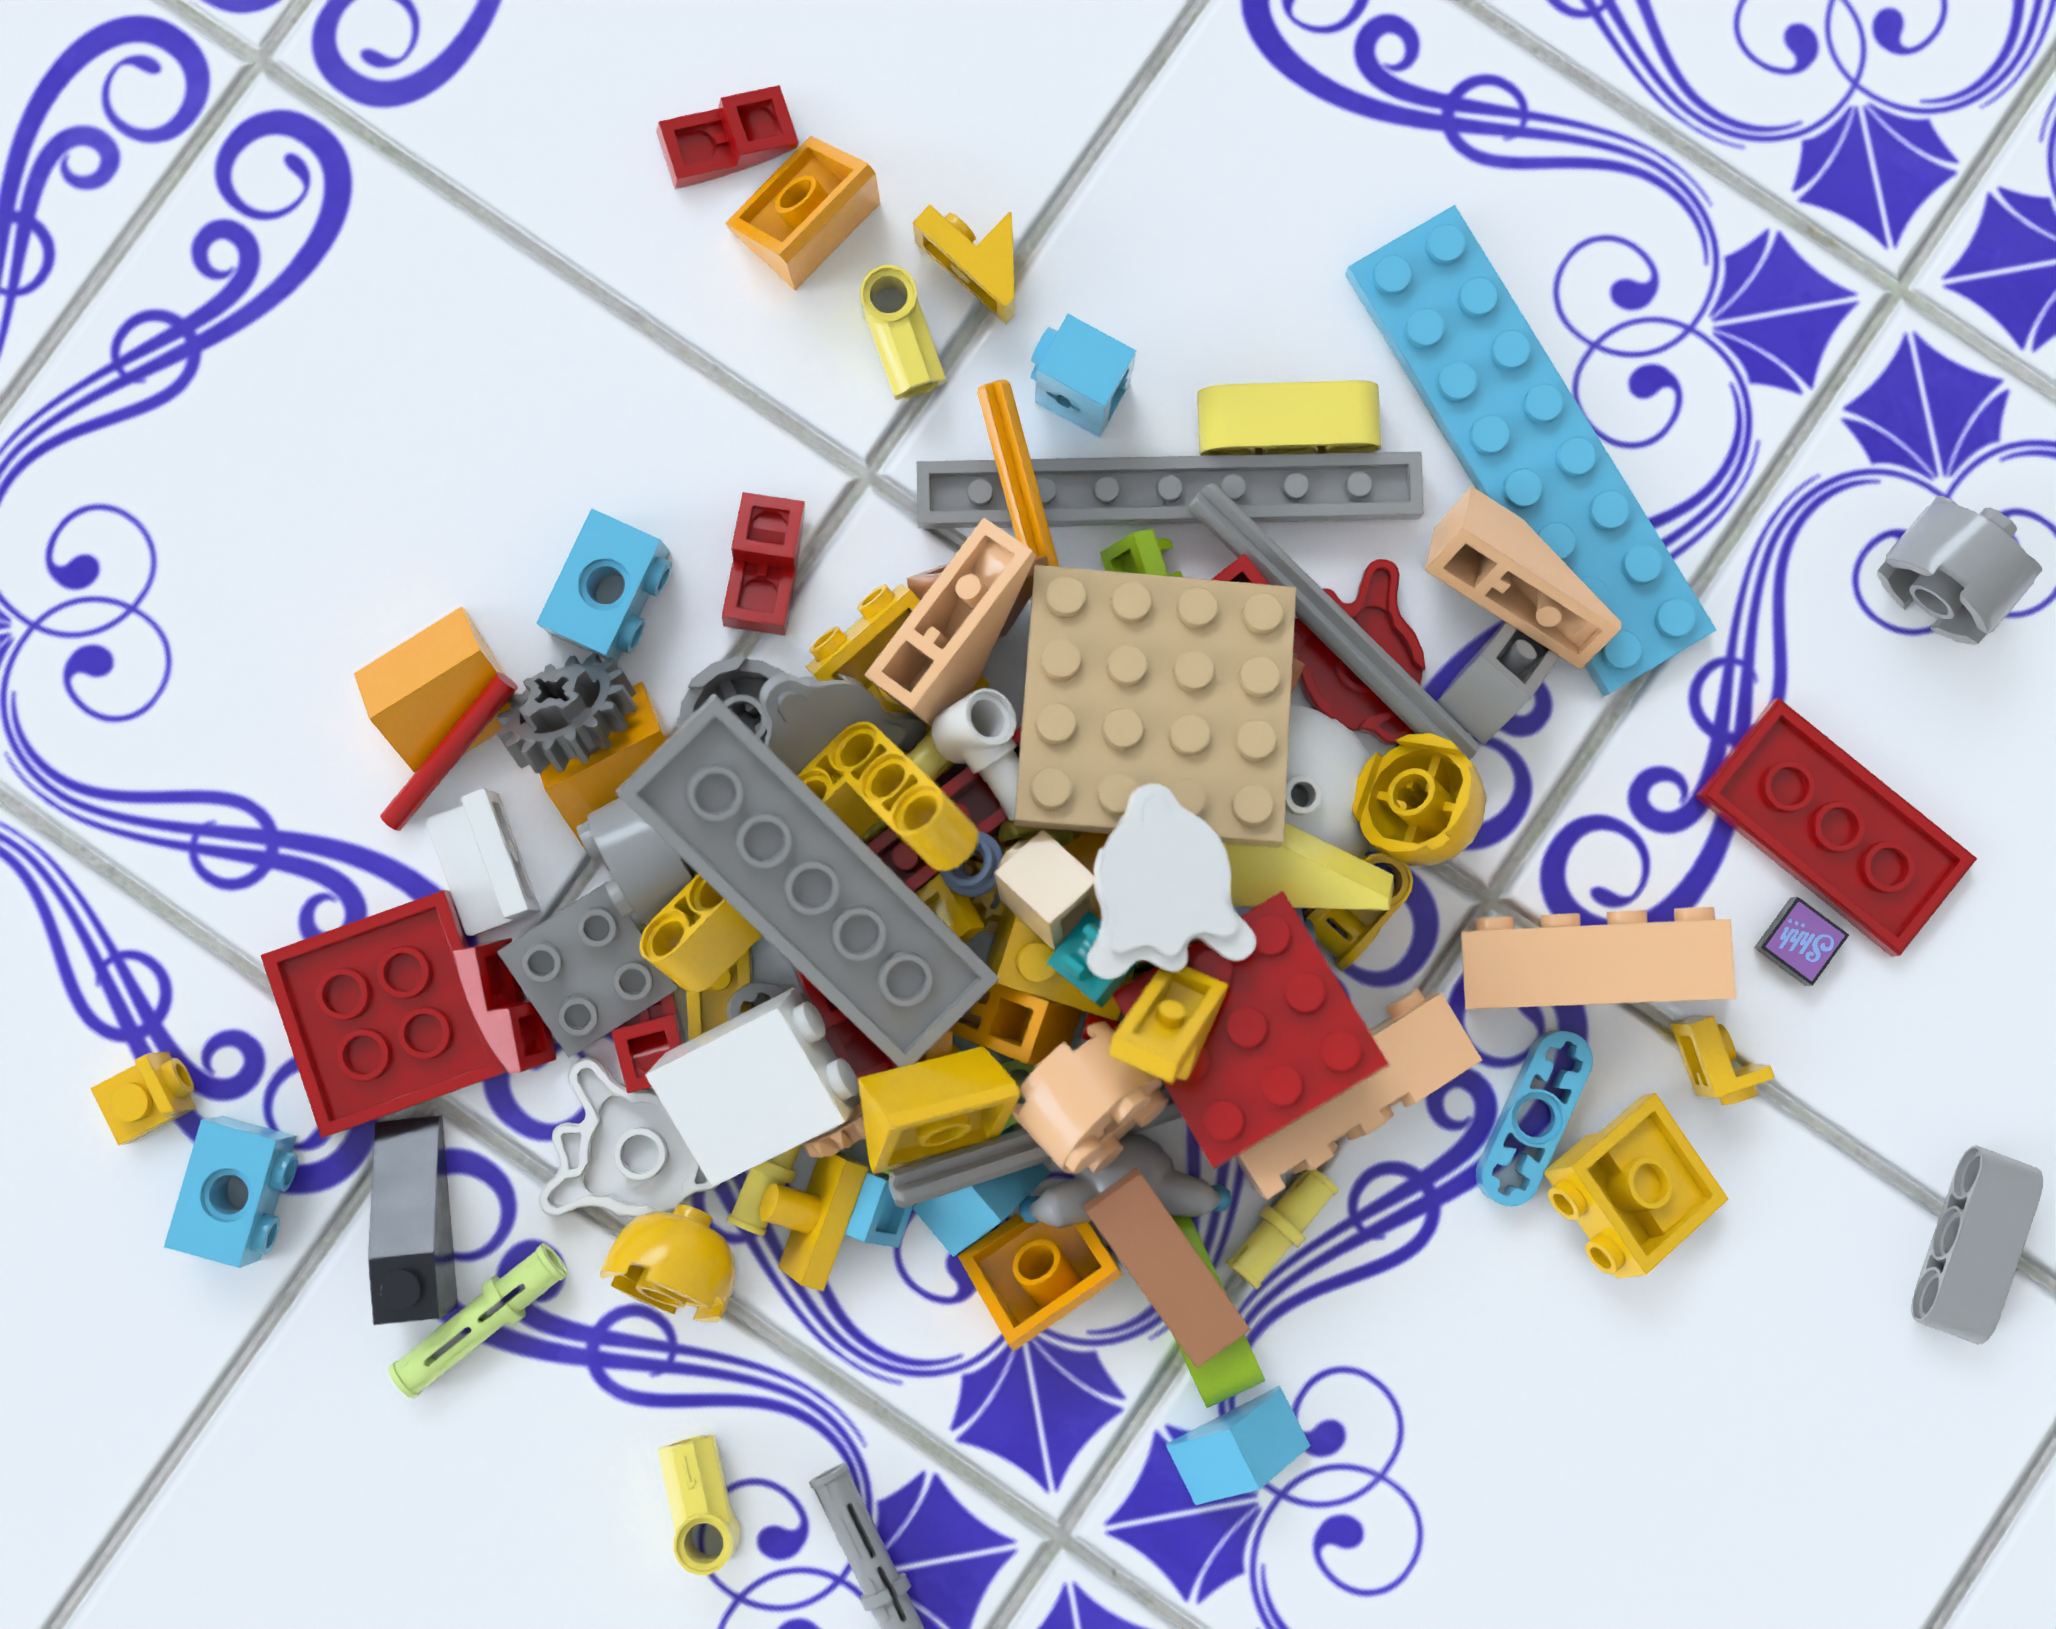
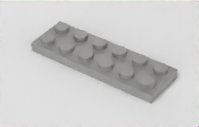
[616,694,1000,1067]

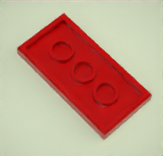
[1694,698,1977,957]

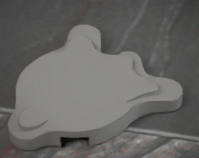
[759,673,926,776]

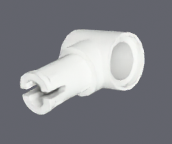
[931,688,1019,821]

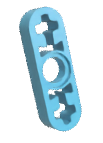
[1476,1030,1593,1206]

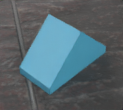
[912,1126,1051,1257]
[1166,1385,1310,1505]

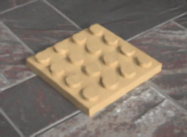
[1014,565,1296,848]

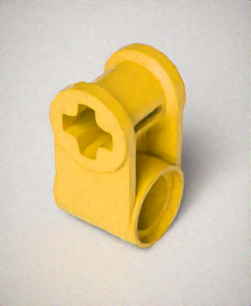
[1303,852,1413,972]

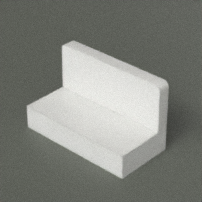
[426,788,541,936]

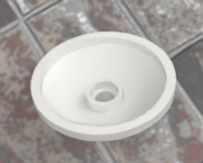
[1285,705,1371,859]

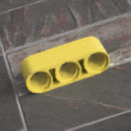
[1197,380,1381,456]

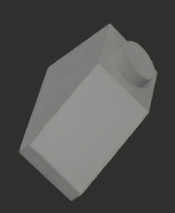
[1437,621,1560,745]

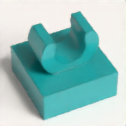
[1046,910,1141,1008]

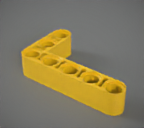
[639,722,978,993]

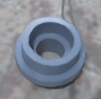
[940,831,1004,897]

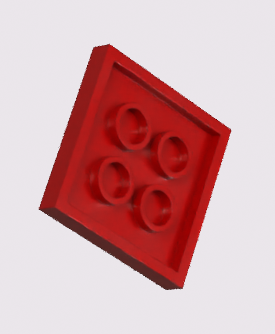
[260,890,508,1138]
[1112,891,1390,1169]

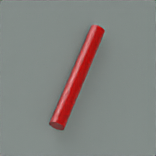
[380,672,518,831]

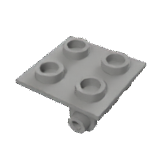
[497,881,678,1058]

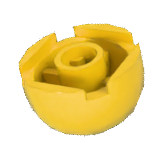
[1352,733,1487,866]
[599,1204,736,1323]

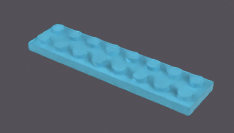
[1345,205,1717,697]

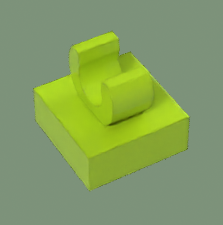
[1100,529,1183,577]

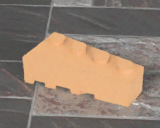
[1461,907,1736,1009]
[1235,988,1482,1200]

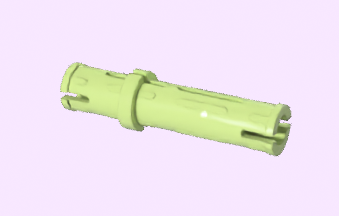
[388,1243,568,1399]

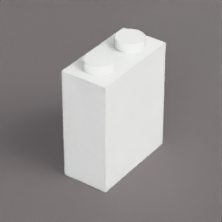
[645,987,860,1187]

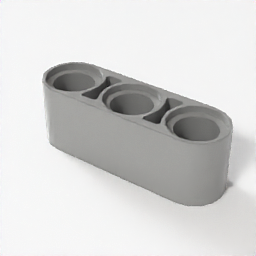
[1911,1145,2043,1345]

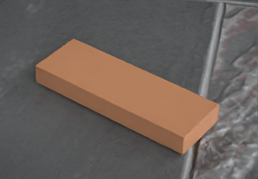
[1083,1167,1251,1368]

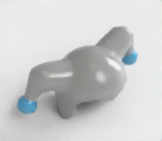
[1018,1132,1232,1228]

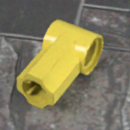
[860,265,946,400]
[658,1433,741,1575]

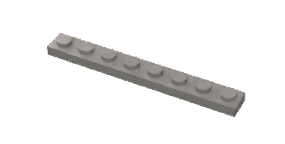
[916,451,1424,529]

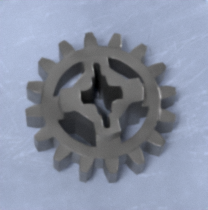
[496,653,637,774]

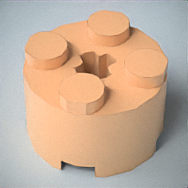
[1011,1021,1169,1174]

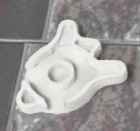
[1087,784,1256,980]
[538,1057,721,1218]

